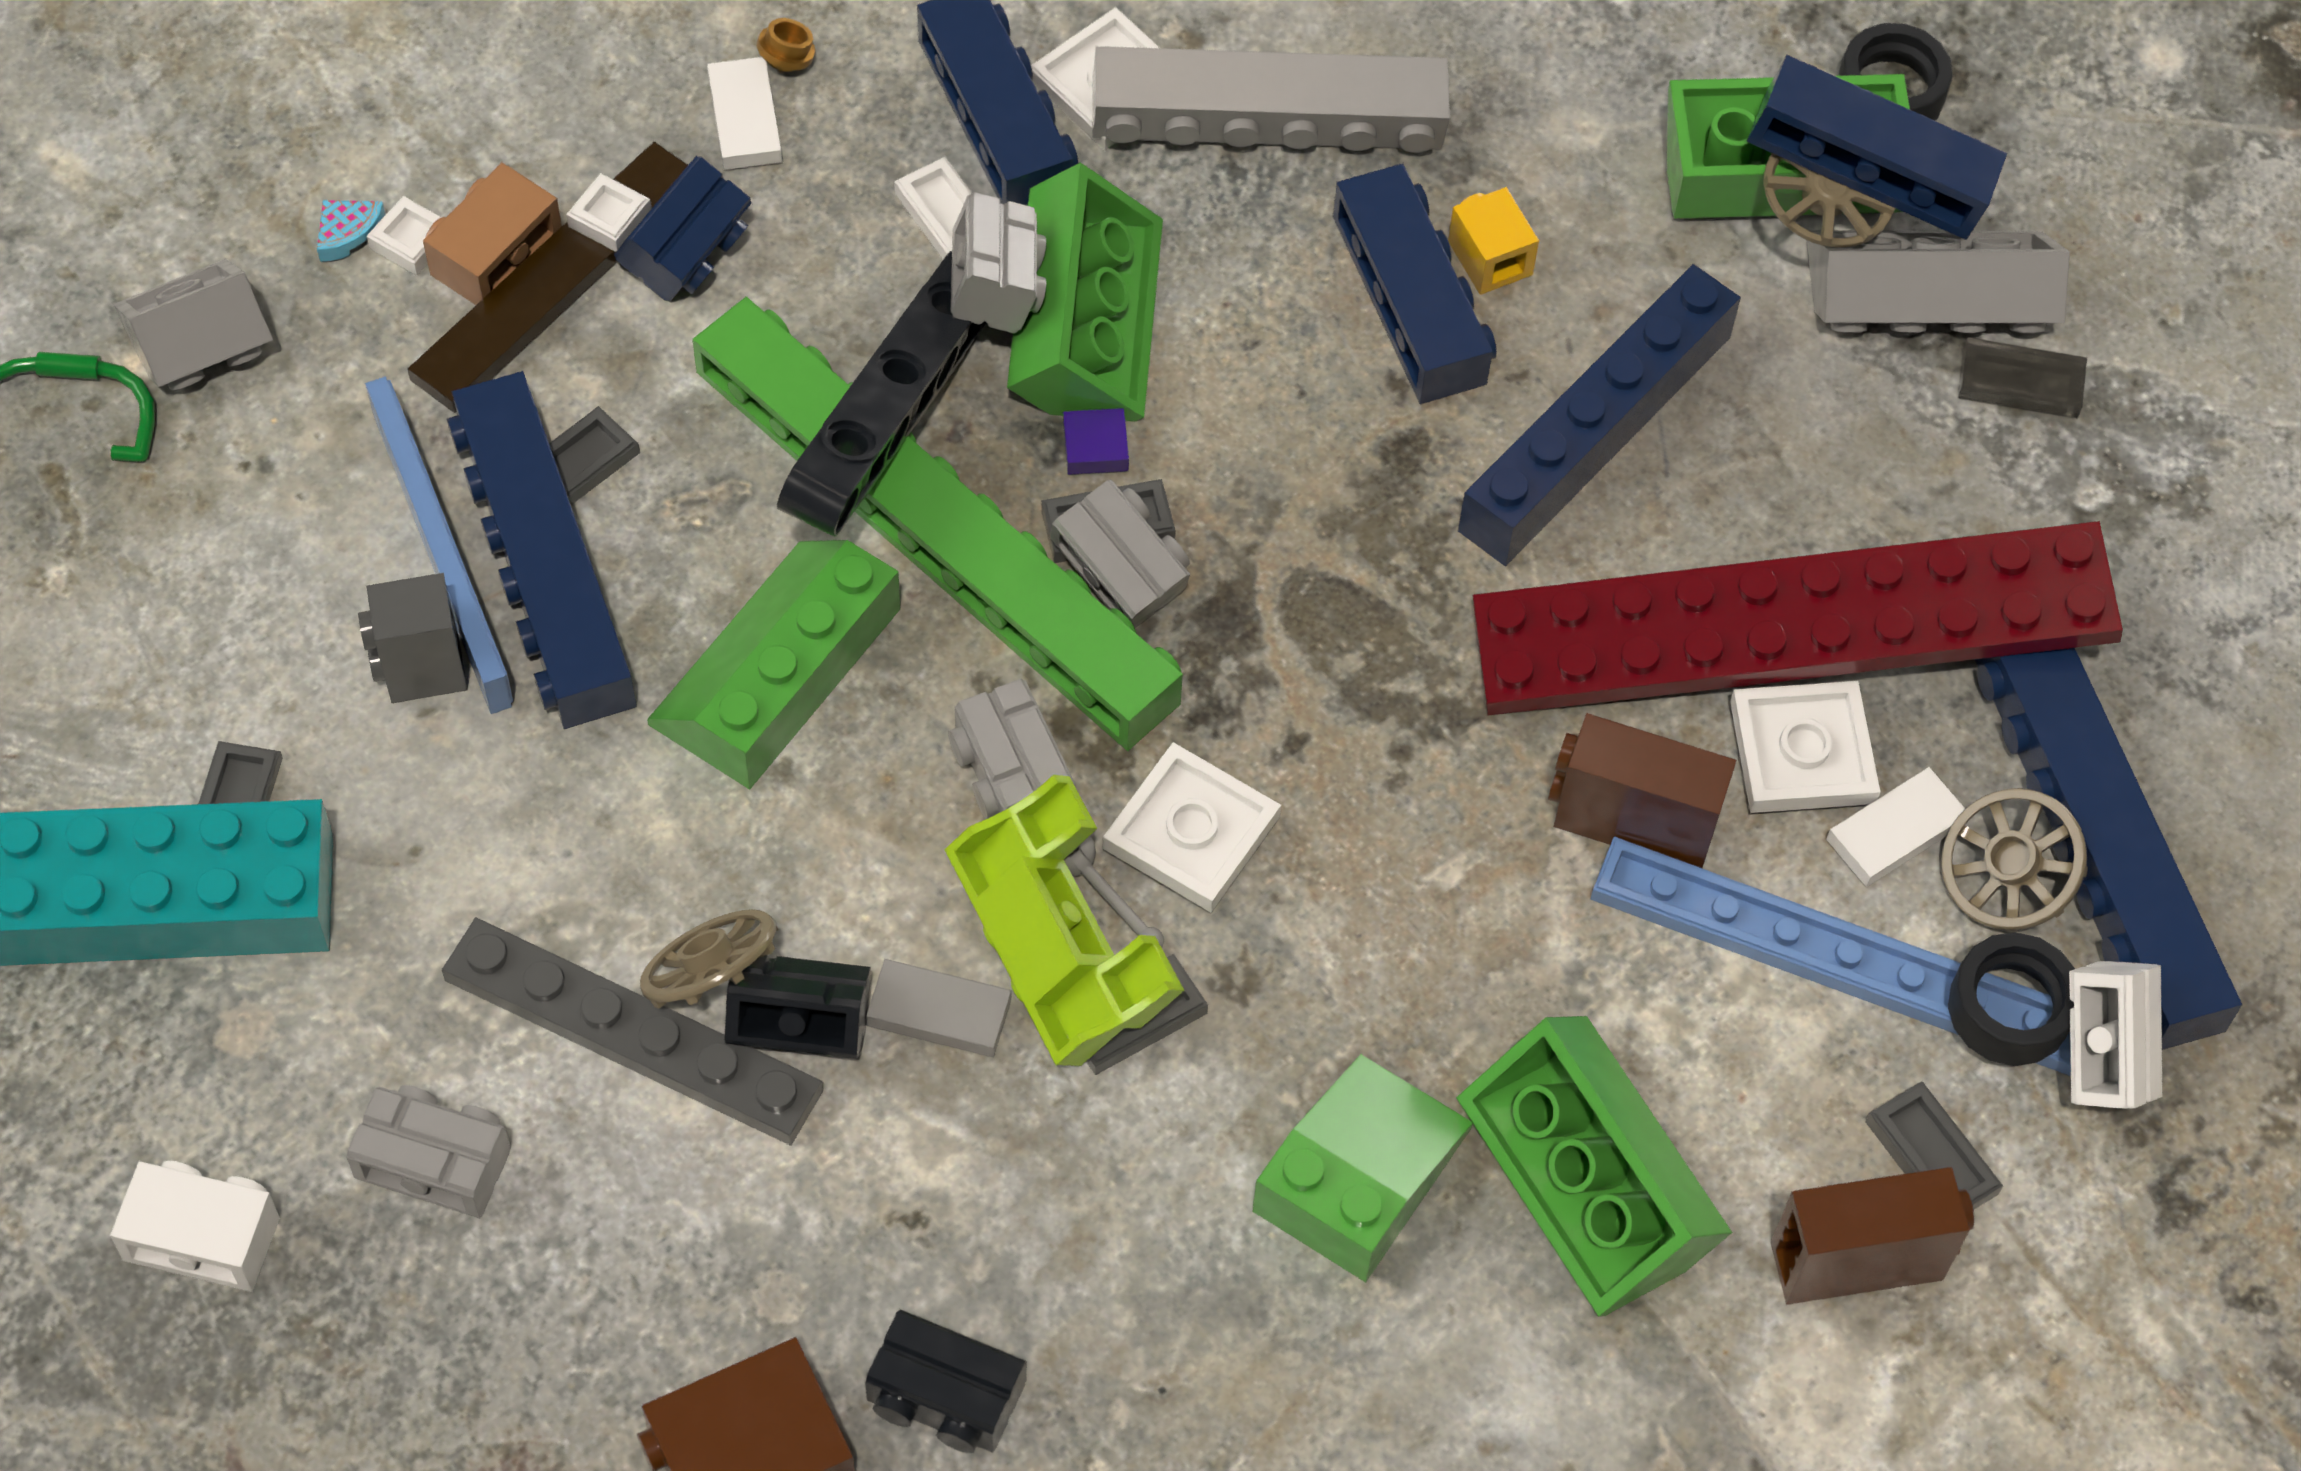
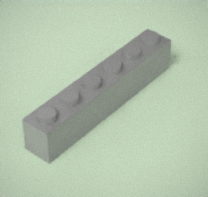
[1092,46,1450,153]

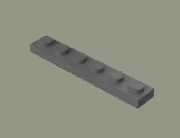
[442,917,823,1146]

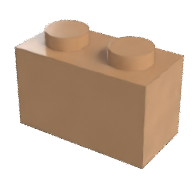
[423,162,562,305]

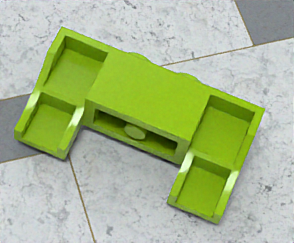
[944,774,1185,1066]

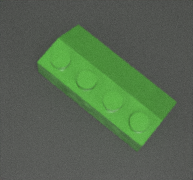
[1667,74,1910,219]
[1007,162,1163,422]
[647,540,900,790]
[1456,1016,1733,1317]

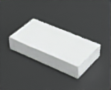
[707,57,782,170]
[894,157,972,259]
[1826,767,1965,887]

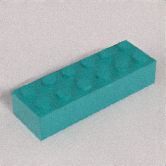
[0,799,333,966]

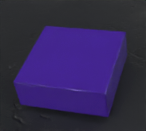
[1063,408,1129,475]

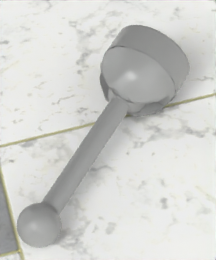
[1064,836,1164,947]

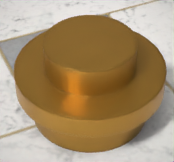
[756,18,815,72]

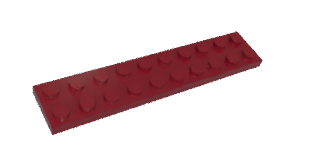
[1473,521,2123,716]

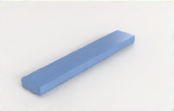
[365,376,513,714]

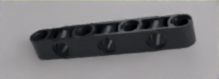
[777,251,987,537]

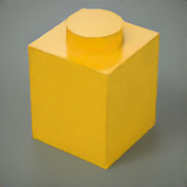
[1448,187,1539,295]

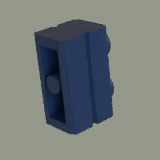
[614,156,752,301]

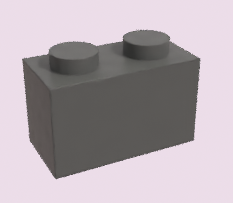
[358,573,467,703]

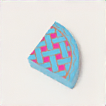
[317,200,386,262]

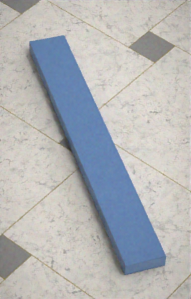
[1590,837,2071,1076]

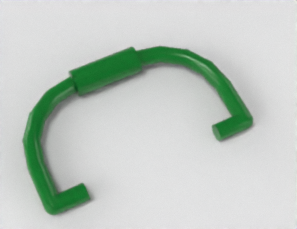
[0,352,155,462]

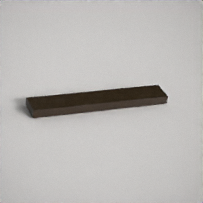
[407,141,688,413]

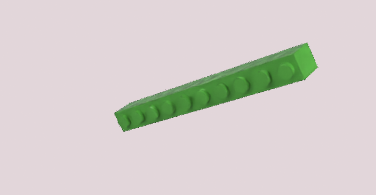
[692,296,1183,751]

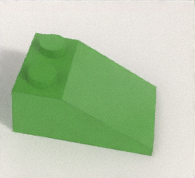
[1252,1054,1473,1283]

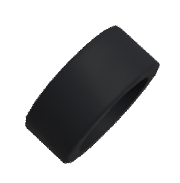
[1838,23,1953,121]
[1948,932,2075,1066]

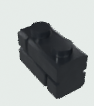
[724,955,871,1059]
[865,1309,1026,1453]

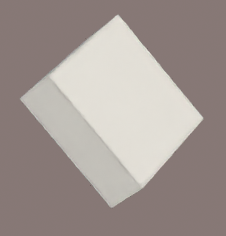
[566,173,651,252]
[366,196,441,276]

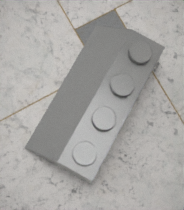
[1807,230,2070,333]

